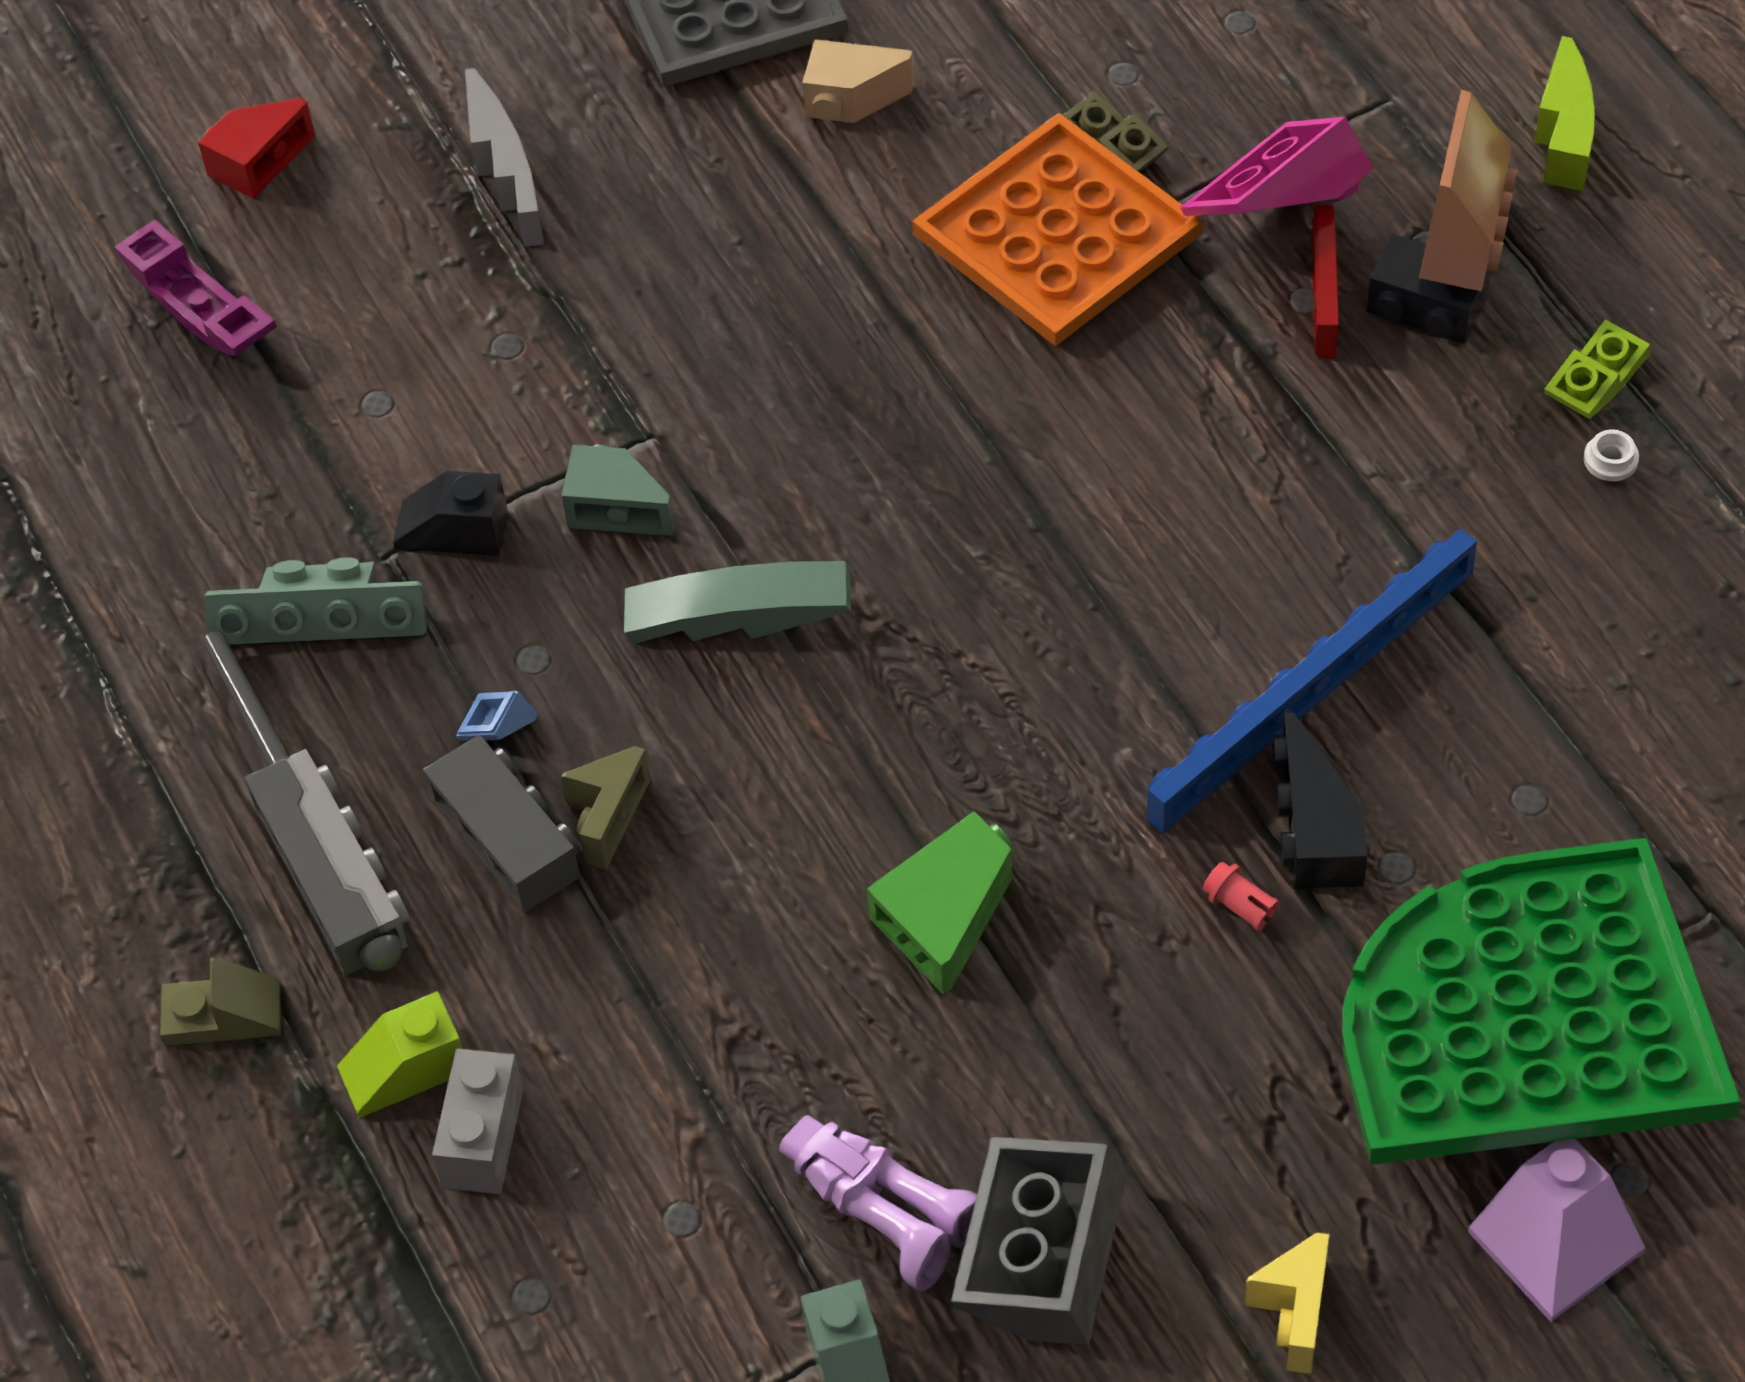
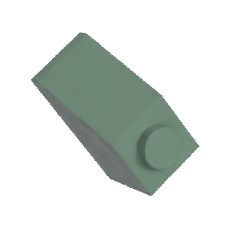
[561,445,675,536]
[801,1279,890,1382]

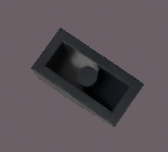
[393,471,508,556]

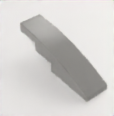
[465,68,544,247]

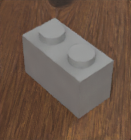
[432,1048,524,1194]

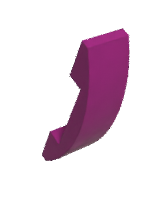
[114,220,277,356]

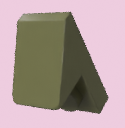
[561,746,650,870]
[160,957,282,1046]

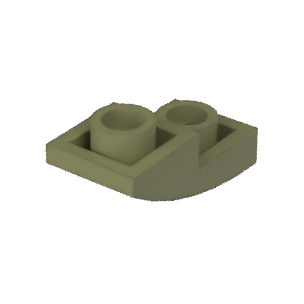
[1063,91,1169,173]

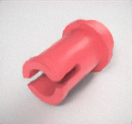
[1203,862,1280,932]

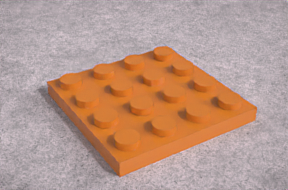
[912,113,1203,346]

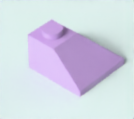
[1468,1139,1645,1322]

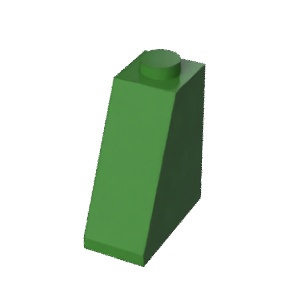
[867,812,1013,995]

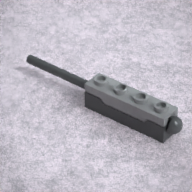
[203,631,410,976]

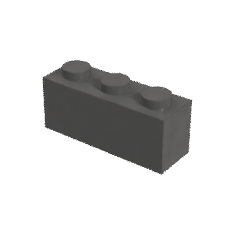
[423,734,581,914]

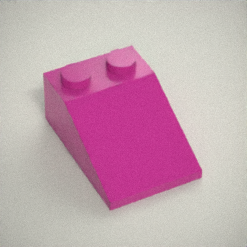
[1180,117,1374,216]

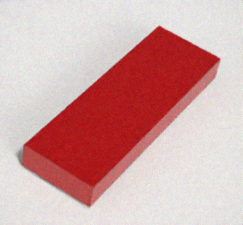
[1311,204,1339,358]

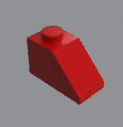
[198,98,316,199]

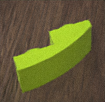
[1544,319,1650,419]

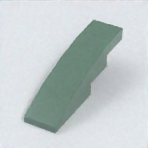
[624,561,851,644]

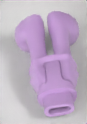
[779,1115,977,1292]

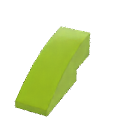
[1535,36,1595,191]

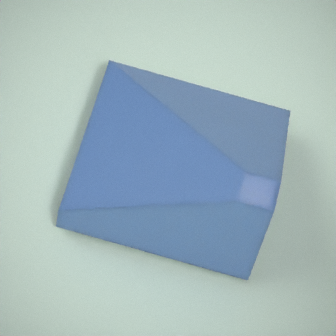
[455,691,539,742]

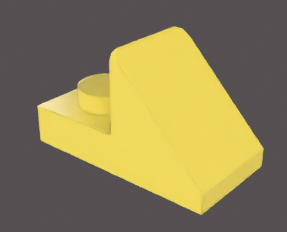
[1245,1233,1329,1374]

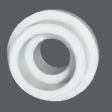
[1584,430,1639,481]

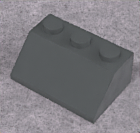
[951,1137,1126,1346]

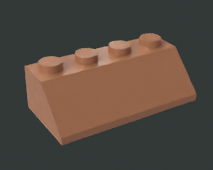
[1419,90,1518,291]

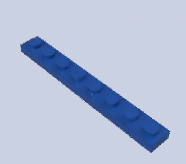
[1147,529,1477,834]

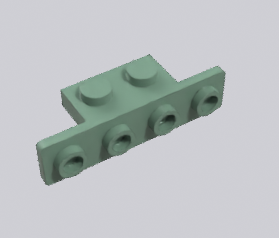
[203,557,427,644]

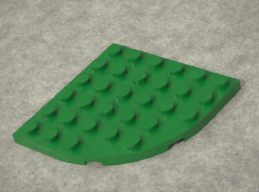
[1342,838,1741,1165]

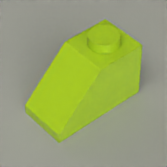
[337,991,462,1118]

